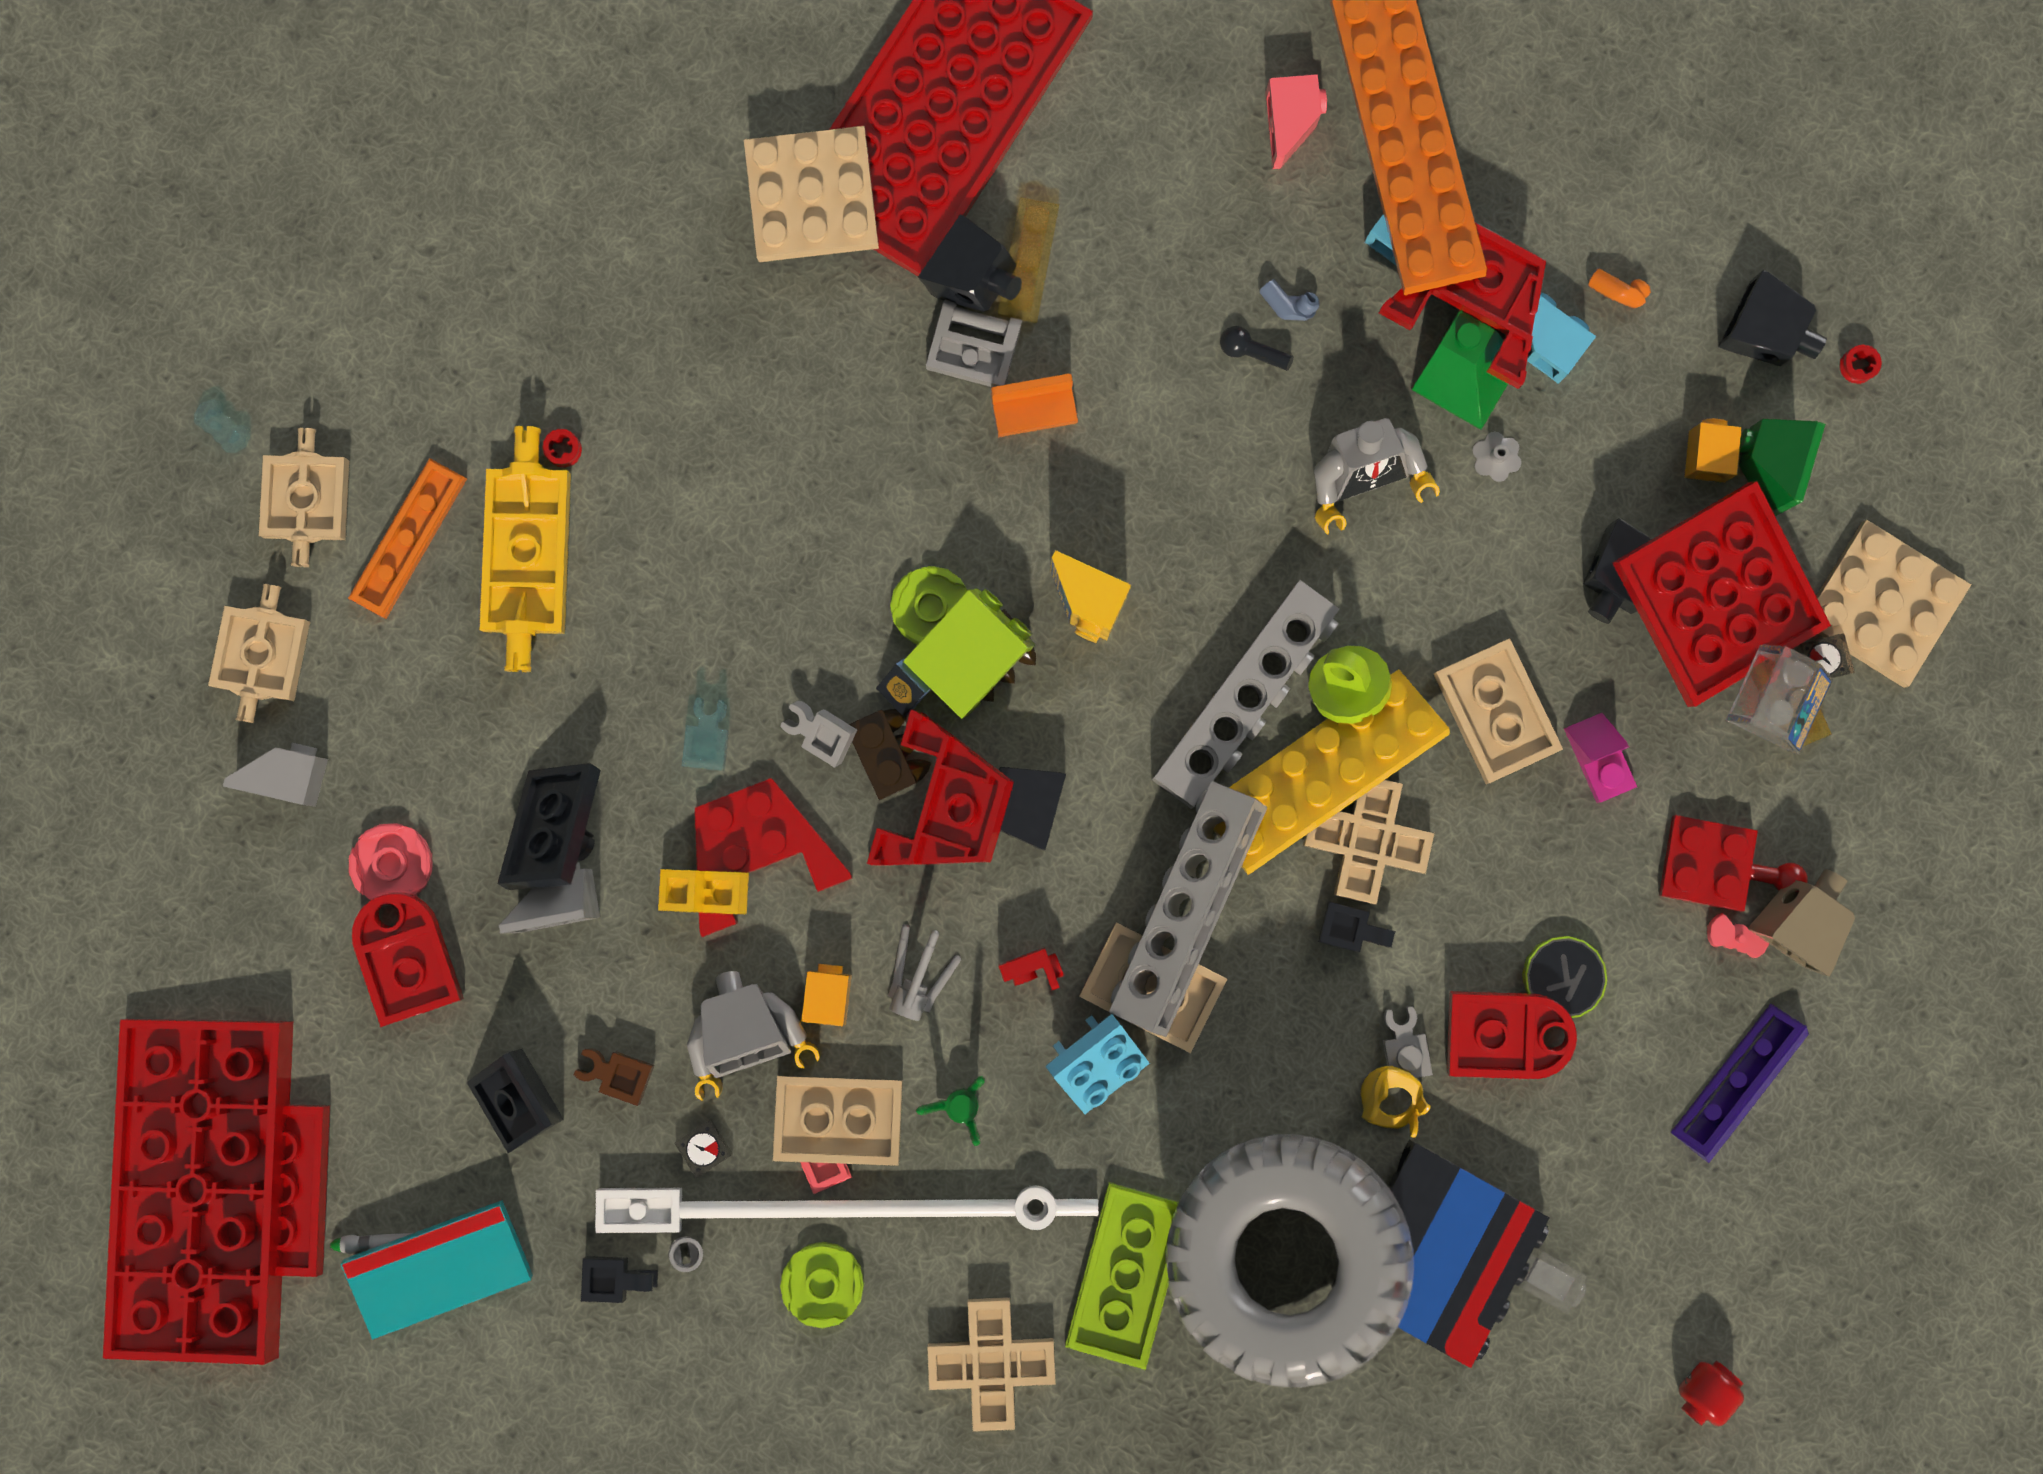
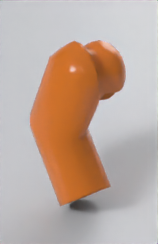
[1589,268,1651,308]

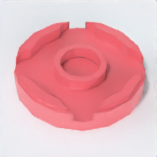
[349,823,432,905]

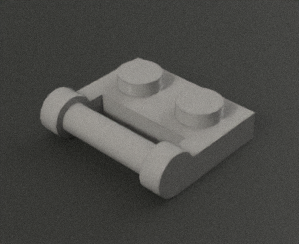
[926,300,1023,387]

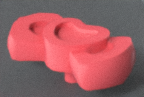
[1707,913,1769,959]

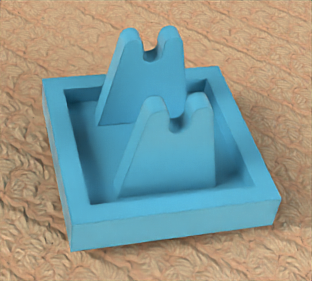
[1045,1014,1150,1114]

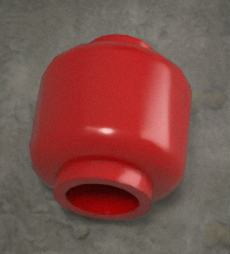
[1678,1360,1744,1426]

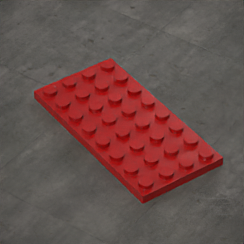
[829,0,1093,276]

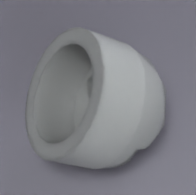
[668,1237,703,1272]

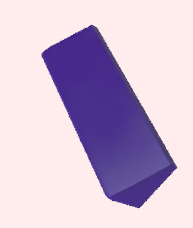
[1671,1004,1809,1163]

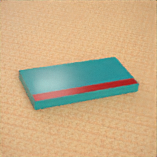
[340,1200,533,1340]

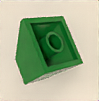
[1412,310,1508,430]
[1739,419,1826,516]

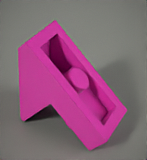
[1564,713,1637,803]

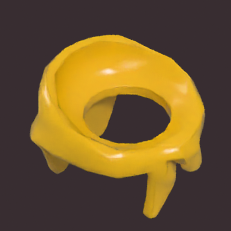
[1361,1066,1430,1138]

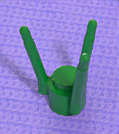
[916,1076,985,1146]

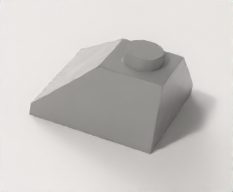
[499,862,600,934]

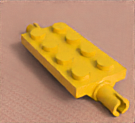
[480,426,571,672]

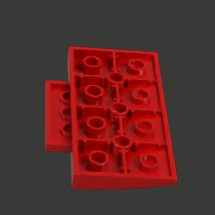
[103,1019,330,1365]

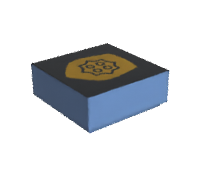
[876,658,930,717]

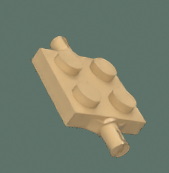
[259,428,349,567]
[208,584,310,723]

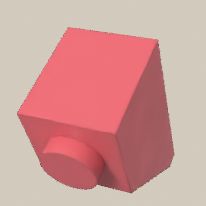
[1265,74,1327,169]

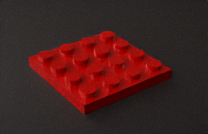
[1612,481,1831,707]

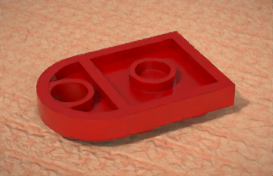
[352,893,464,1027]
[1447,991,1577,1079]

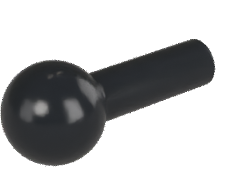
[1220,326,1294,371]

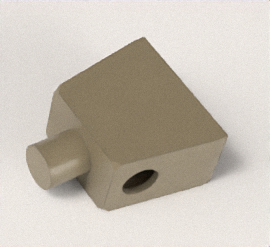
[1748,869,1855,977]

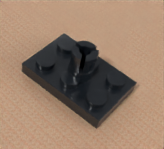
[497,763,601,890]

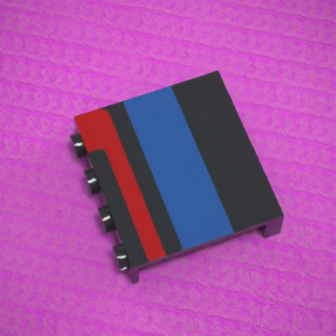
[1331,1139,1550,1368]

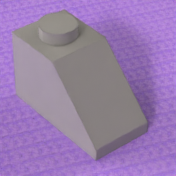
[223,743,328,807]

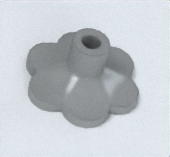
[1473,432,1522,482]

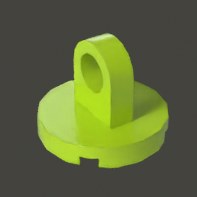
[1308,646,1392,724]

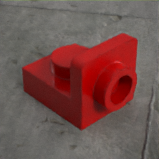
[998,947,1064,991]

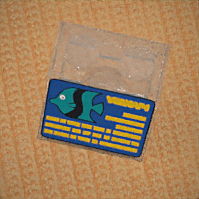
[1726,645,1833,755]

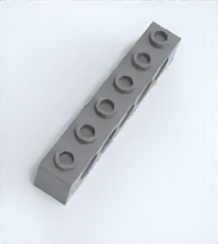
[1152,580,1339,809]
[1109,781,1268,1037]

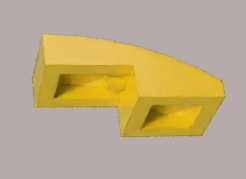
[658,869,749,914]

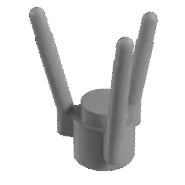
[887,924,961,1021]

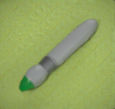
[330,1233,412,1254]

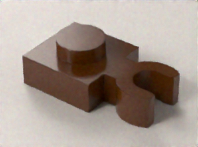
[574,1048,655,1106]

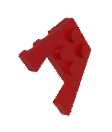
[1379,222,1546,389]
[867,710,1014,866]
[695,778,853,937]

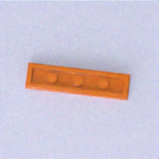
[348,458,467,619]

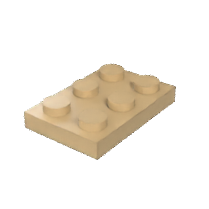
[1433,638,1563,784]
[1079,922,1227,1054]
[773,1076,903,1166]

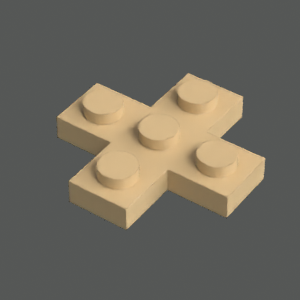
[1303,780,1434,905]
[927,1297,1055,1431]

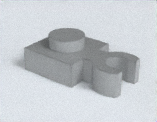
[781,701,857,768]
[1383,1006,1433,1078]

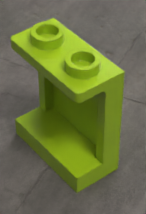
[903,588,1035,719]

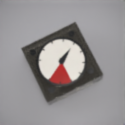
[1800,633,1855,684]
[674,1119,733,1178]

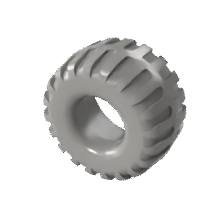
[1166,1134,1414,1387]

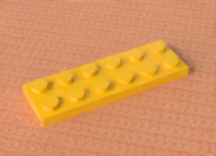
[1214,669,1450,875]

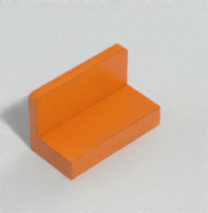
[991,374,1078,437]

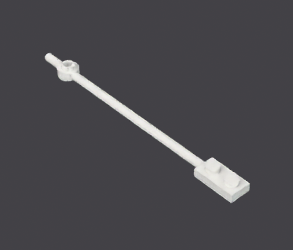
[595,1185,1098,1233]

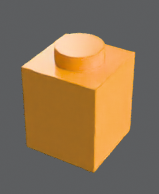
[1685,418,1741,483]
[801,963,852,1026]

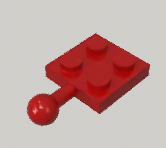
[1659,815,1808,912]

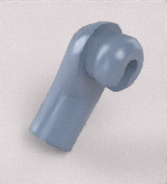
[1259,279,1320,321]

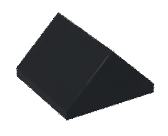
[466,1049,564,1153]

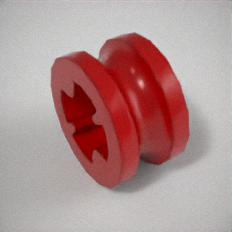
[1839,344,1882,384]
[542,429,582,468]

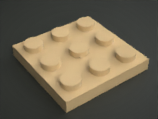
[744,126,879,262]
[1816,520,1971,688]

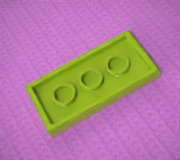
[1065,1182,1179,1370]

